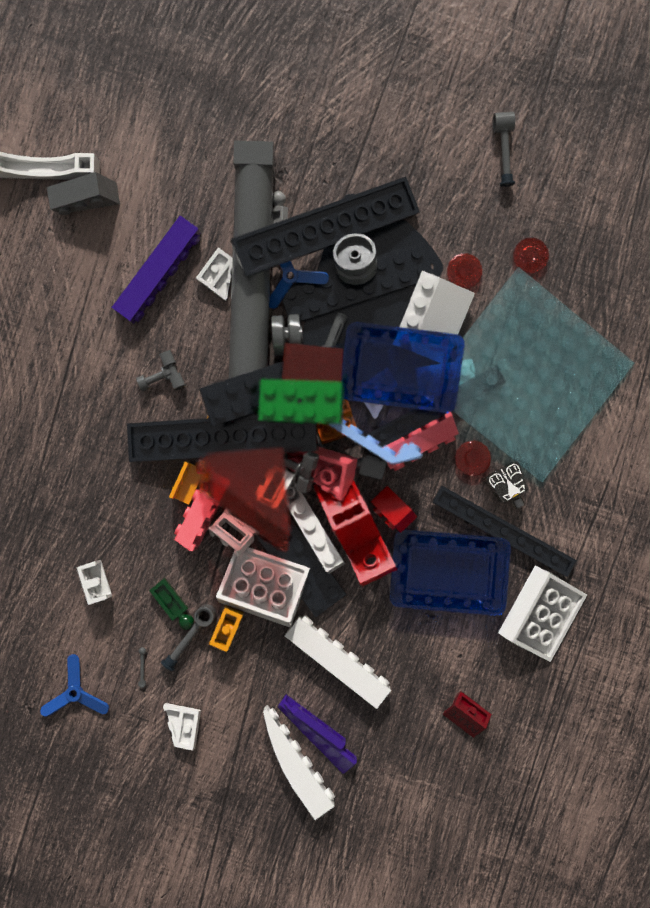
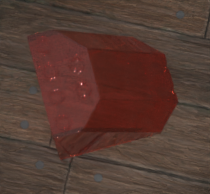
[196,448,290,552]

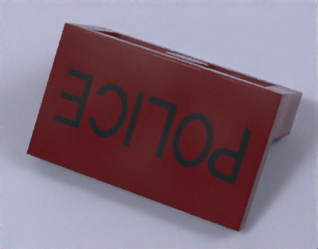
[443,691,492,738]

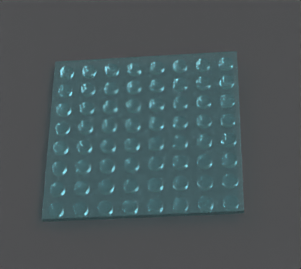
[423,267,634,482]

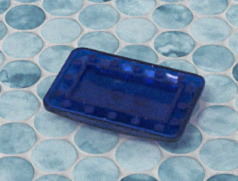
[340,322,465,413]
[389,529,511,616]

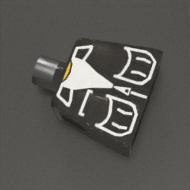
[482,461,528,509]

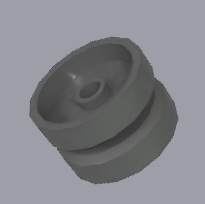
[333,233,378,285]
[272,314,303,358]

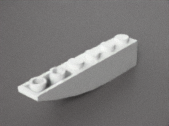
[272,465,345,574]
[263,705,335,820]

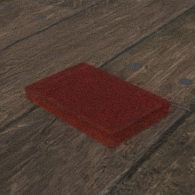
[282,343,343,382]

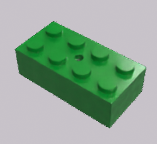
[259,379,344,425]

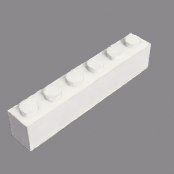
[285,615,391,709]

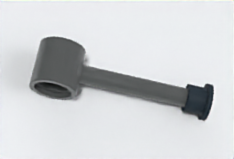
[493,112,515,187]
[161,604,216,671]

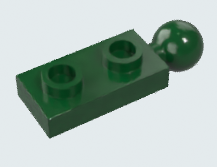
[149,578,194,630]

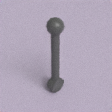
[138,647,146,688]

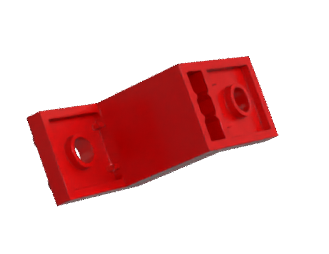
[313,480,397,587]

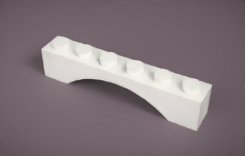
[0,152,100,180]

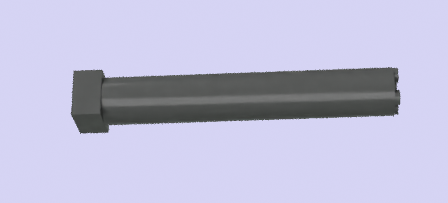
[228,140,275,379]

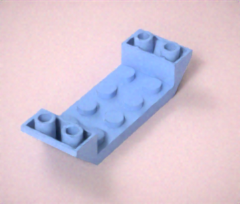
[328,420,423,465]

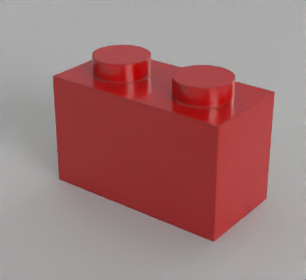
[371,486,417,533]

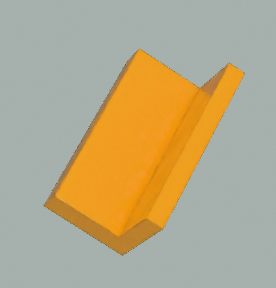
[169,462,205,505]

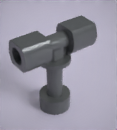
[136,350,186,392]
[272,451,319,493]

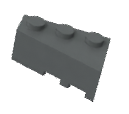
[47,172,120,215]

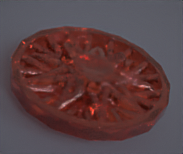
[513,238,549,273]
[447,253,482,289]
[455,440,491,476]

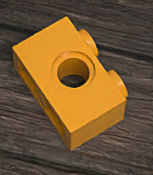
[209,605,245,652]

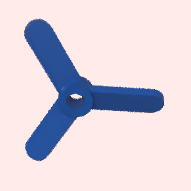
[269,261,329,309]
[40,654,109,717]

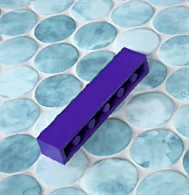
[111,216,201,324]

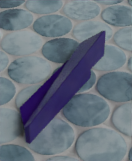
[278,694,357,773]

